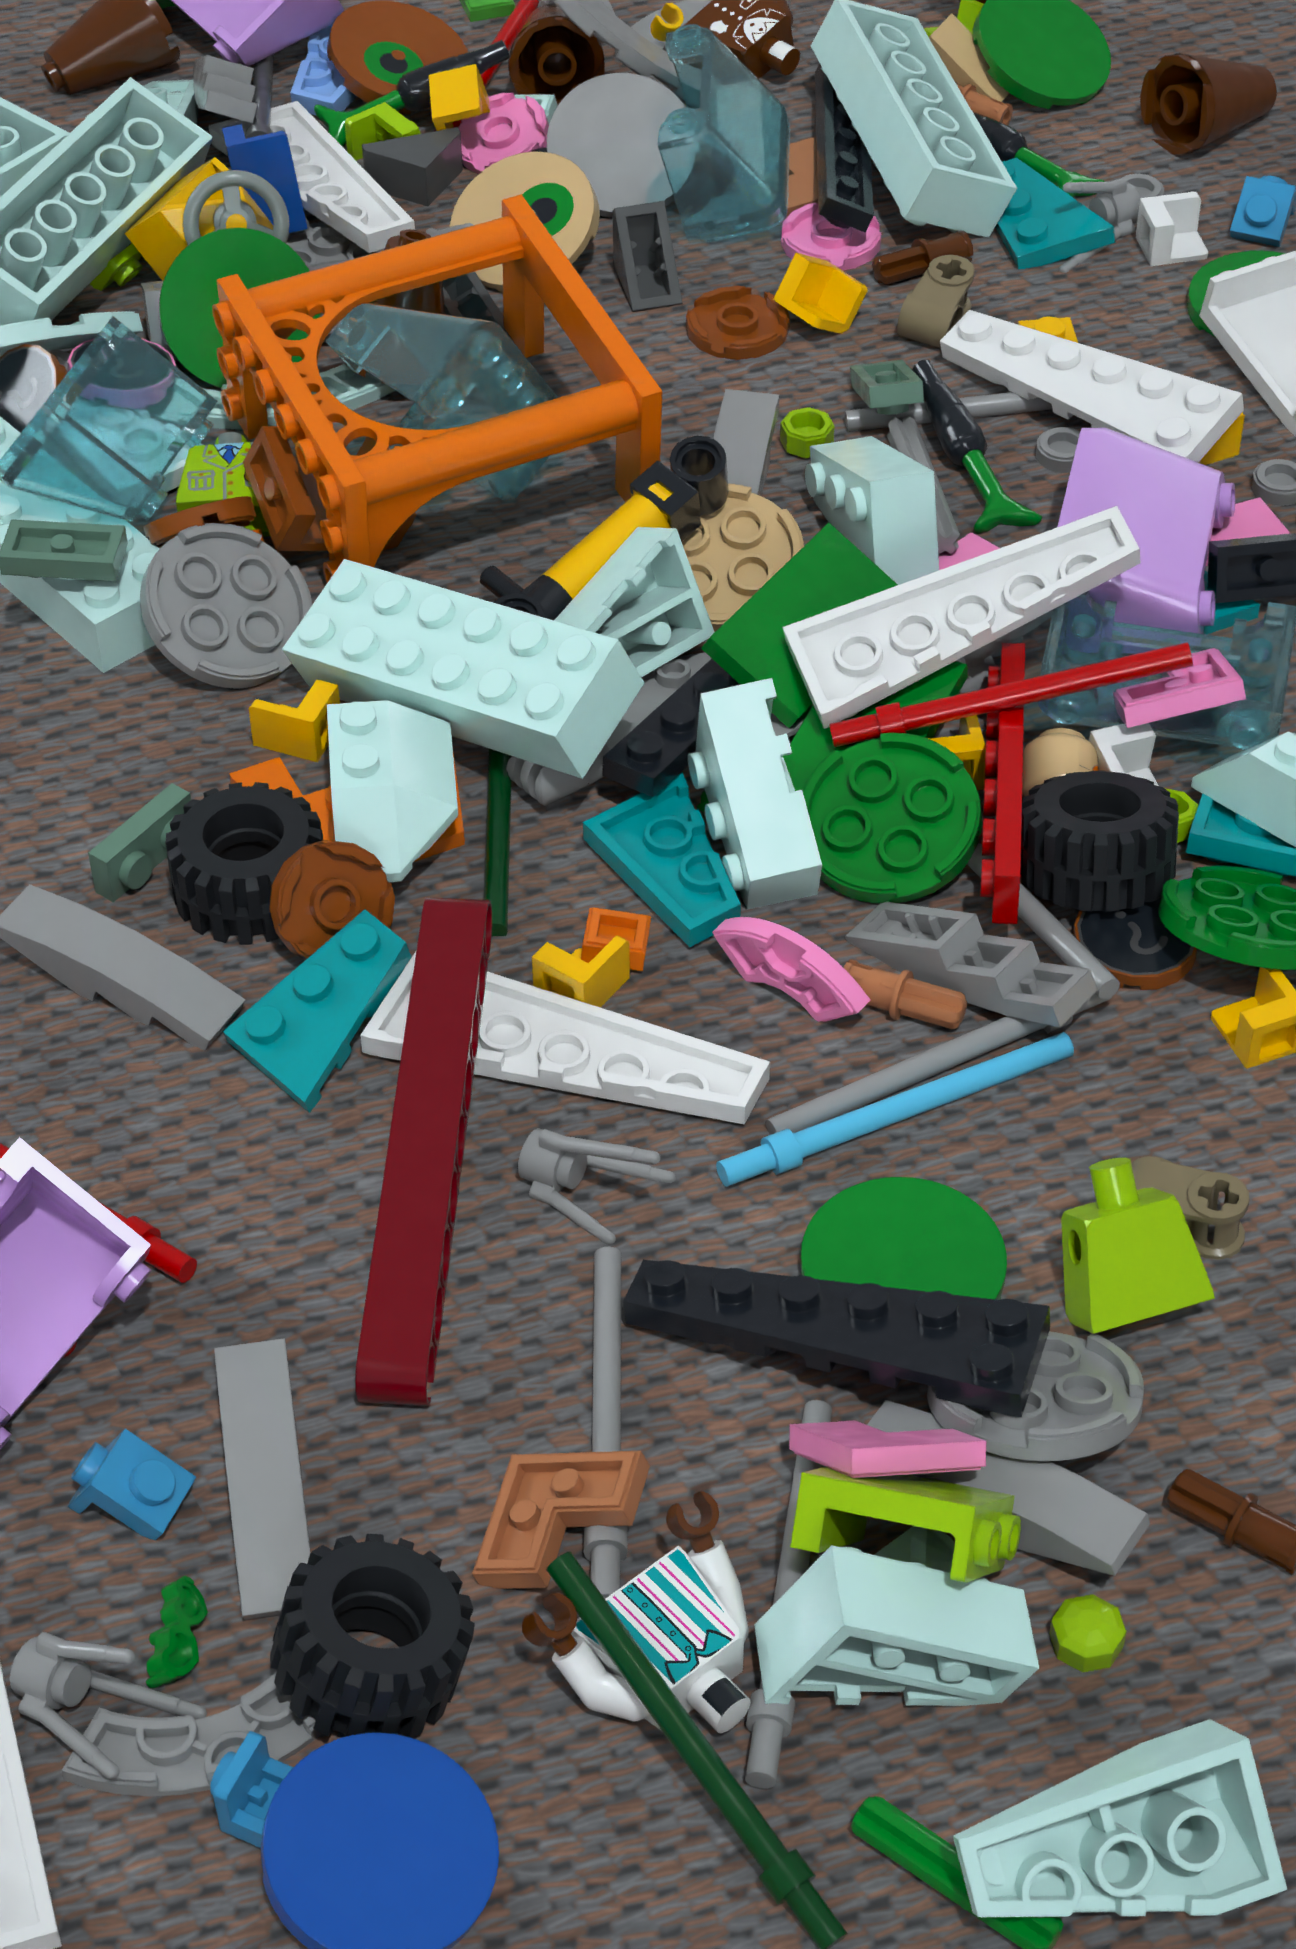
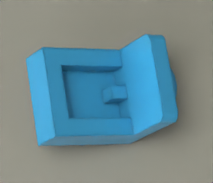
[1230,176,1296,247]
[67,1429,196,1540]
[210,1731,293,1848]

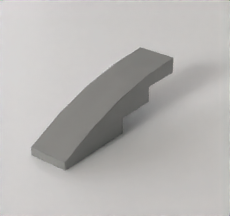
[193,55,257,124]
[713,389,779,496]
[0,884,245,1050]
[845,902,1098,1028]
[214,1338,311,1620]
[867,1400,1150,1576]

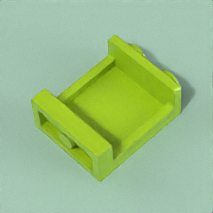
[790,1467,1021,1583]

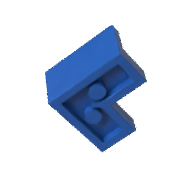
[222,124,308,233]

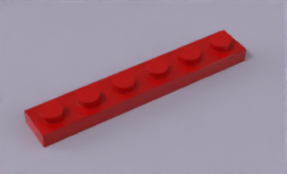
[980,643,1025,924]

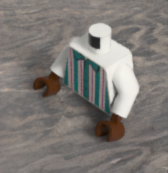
[522,1491,751,1733]

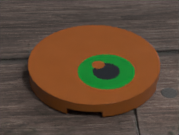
[327,0,468,115]

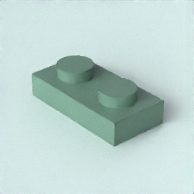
[850,360,924,414]
[0,519,128,581]
[88,783,191,903]

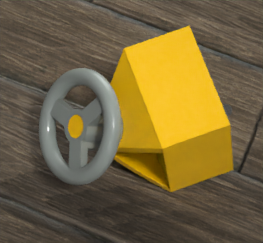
[124,157,289,281]

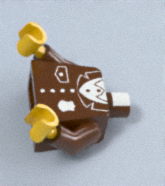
[650,0,800,84]

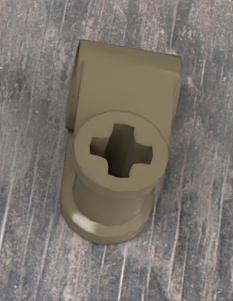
[897,255,975,349]
[1131,1156,1249,1260]

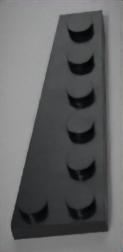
[623,1259,1050,1417]

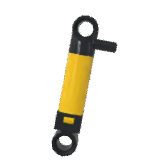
[480,435,729,620]

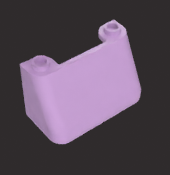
[171,0,345,67]
[1056,428,1235,649]
[0,1137,152,1450]

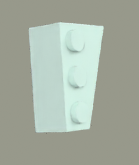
[805,436,939,585]
[554,527,715,677]
[688,678,822,910]
[754,1545,1039,1706]

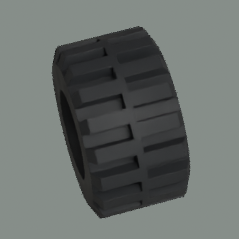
[1020,771,1179,912]
[165,782,323,945]
[270,1534,475,1738]

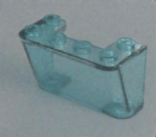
[326,303,559,504]

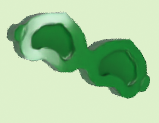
[146,1576,208,1689]

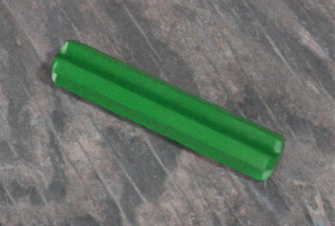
[851,1796,1064,1949]

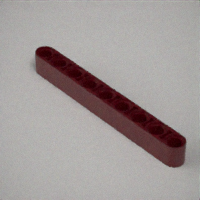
[356,898,492,1406]

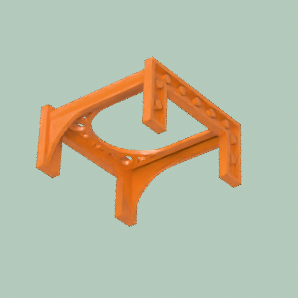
[212,194,662,583]

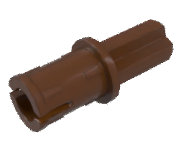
[872,230,974,284]
[1167,1469,1296,1575]

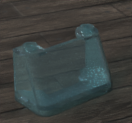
[658,24,790,243]
[0,316,217,522]
[1038,591,1296,750]

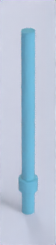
[716,1032,1074,1187]

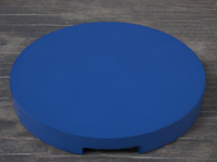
[261,1733,499,1949]

